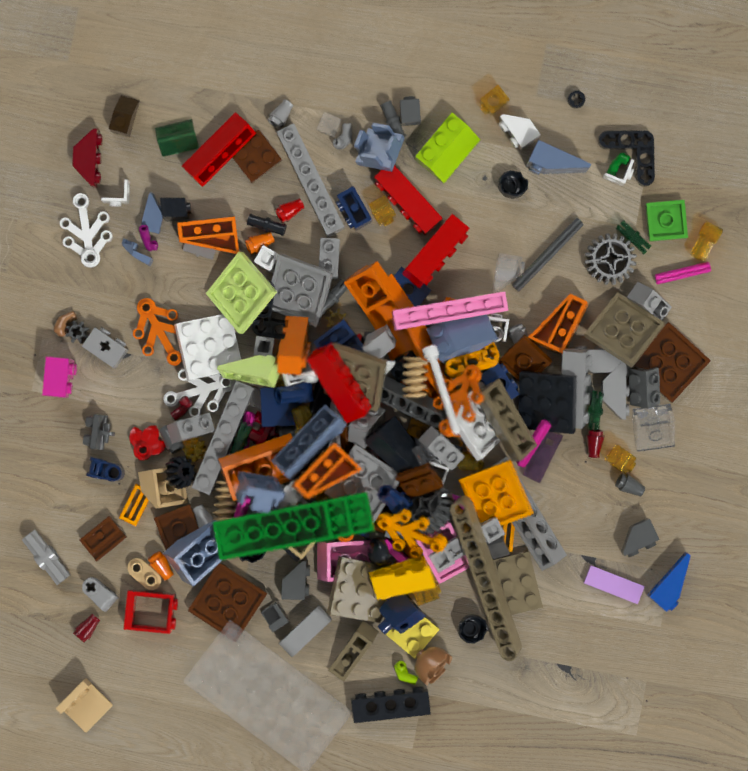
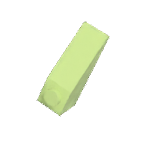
[217,355,280,388]

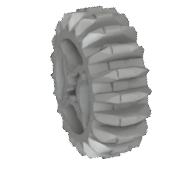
[585,233,637,285]

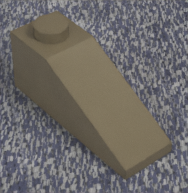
[328,621,379,681]

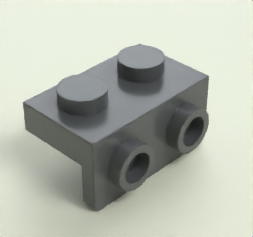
[628,367,660,409]

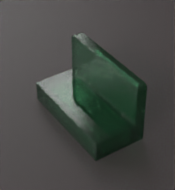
[155,119,199,157]

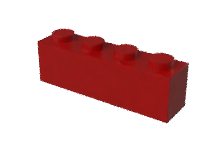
[182,112,256,187]
[374,165,443,235]
[402,214,470,289]
[306,343,372,423]

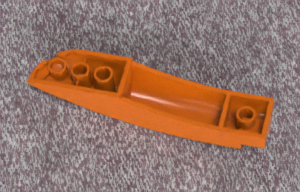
[344,261,461,437]

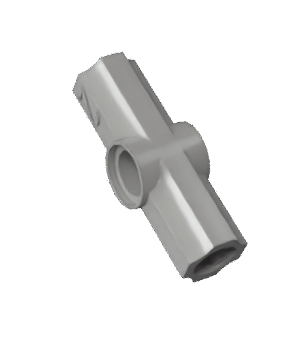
[22,529,71,585]

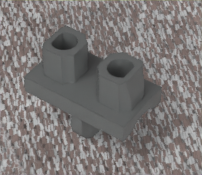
[83,414,115,450]

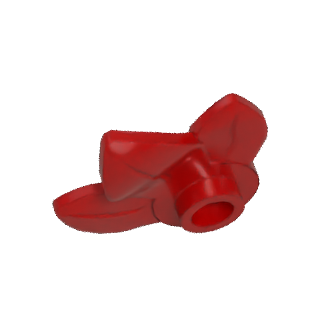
[129,425,166,461]

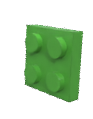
[645,200,688,242]

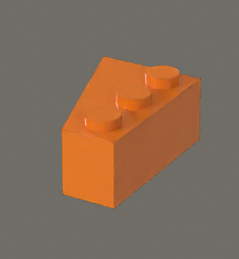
[177,216,239,254]
[528,294,589,356]
[278,316,312,375]
[291,442,362,499]

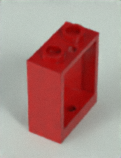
[124,590,178,634]

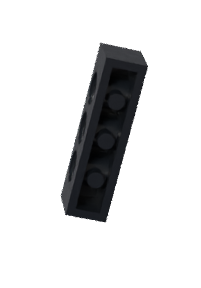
[351,687,431,723]

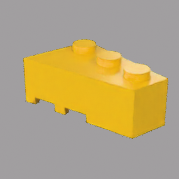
[368,555,436,600]

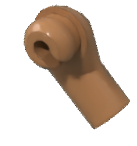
[54,311,77,337]

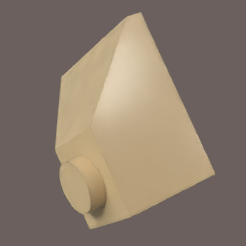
[138,468,188,508]

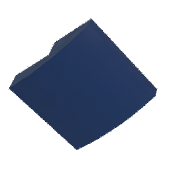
[313,320,364,352]
[260,387,301,427]

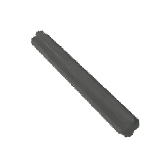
[512,218,583,292]

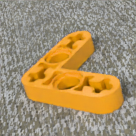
[445,342,500,378]

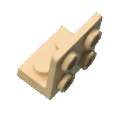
[56,678,113,732]

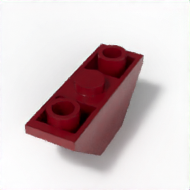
[72,128,103,188]

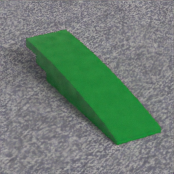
[212,492,375,561]

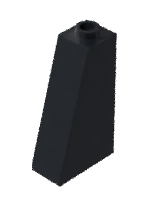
[364,416,436,473]

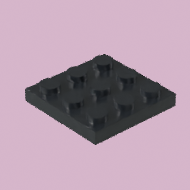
[519,371,577,434]

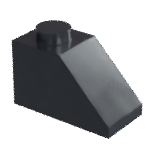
[160,198,192,222]

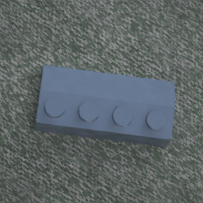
[271,405,347,482]

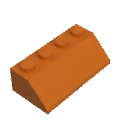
[218,433,293,501]

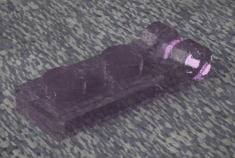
[522,432,563,483]

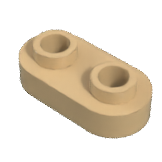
[127,558,162,590]

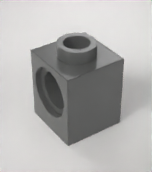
[400,96,421,126]

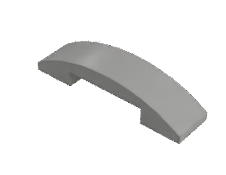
[429,517,505,573]

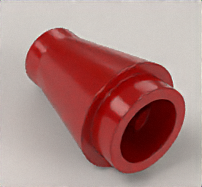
[275,198,305,223]

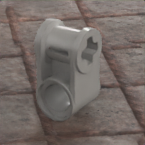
[82,577,119,612]

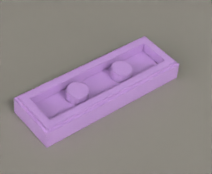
[583,565,645,604]

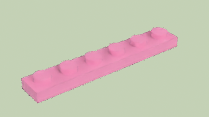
[392,292,508,330]

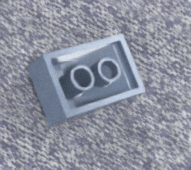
[526,140,591,175]
[426,315,498,365]
[163,520,222,587]

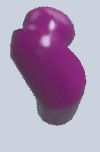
[139,225,158,252]

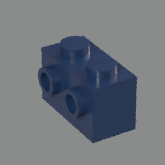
[336,186,372,231]

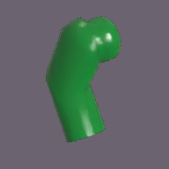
[606,153,631,176]

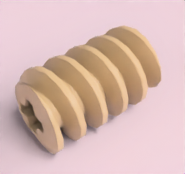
[402,357,428,397]
[213,481,238,520]

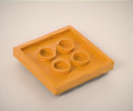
[459,459,534,526]

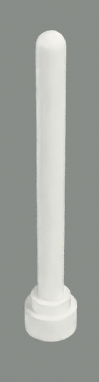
[422,345,460,434]

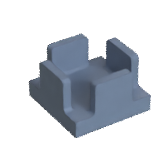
[354,123,405,172]
[236,471,285,513]

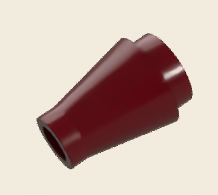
[586,429,605,458]
[73,614,100,643]

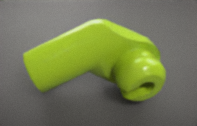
[394,661,418,685]

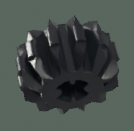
[163,456,196,489]

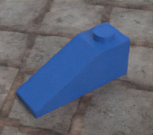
[647,552,691,612]

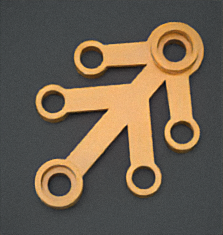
[376,509,448,559]

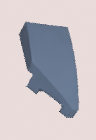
[141,192,163,234]
[122,239,153,267]

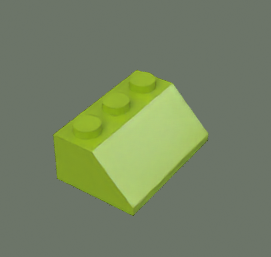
[415,113,480,184]

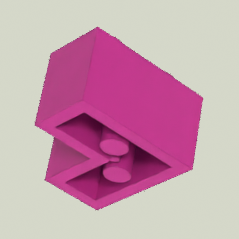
[42,357,77,398]

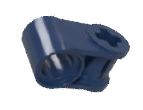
[86,457,125,481]

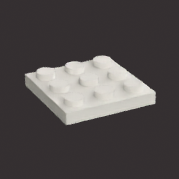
[174,314,241,381]
[445,382,500,461]

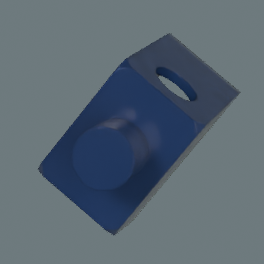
[378,594,426,635]

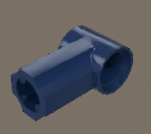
[275,383,314,405]
[377,484,413,514]

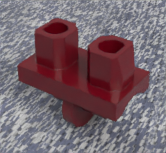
[246,411,279,445]

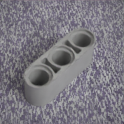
[278,605,332,657]

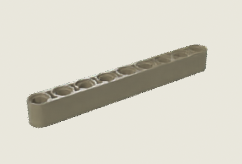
[450,496,522,661]

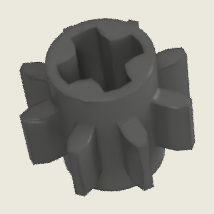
[66,321,90,344]

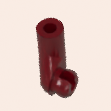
[170,396,193,421]

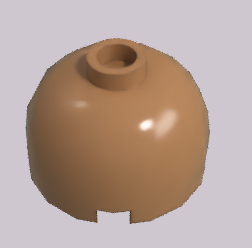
[415,647,452,686]

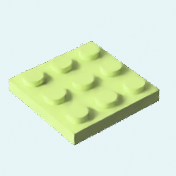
[206,252,277,334]

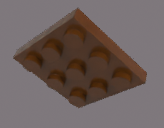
[633,322,711,403]
[188,562,267,642]

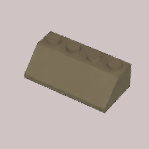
[476,379,537,461]

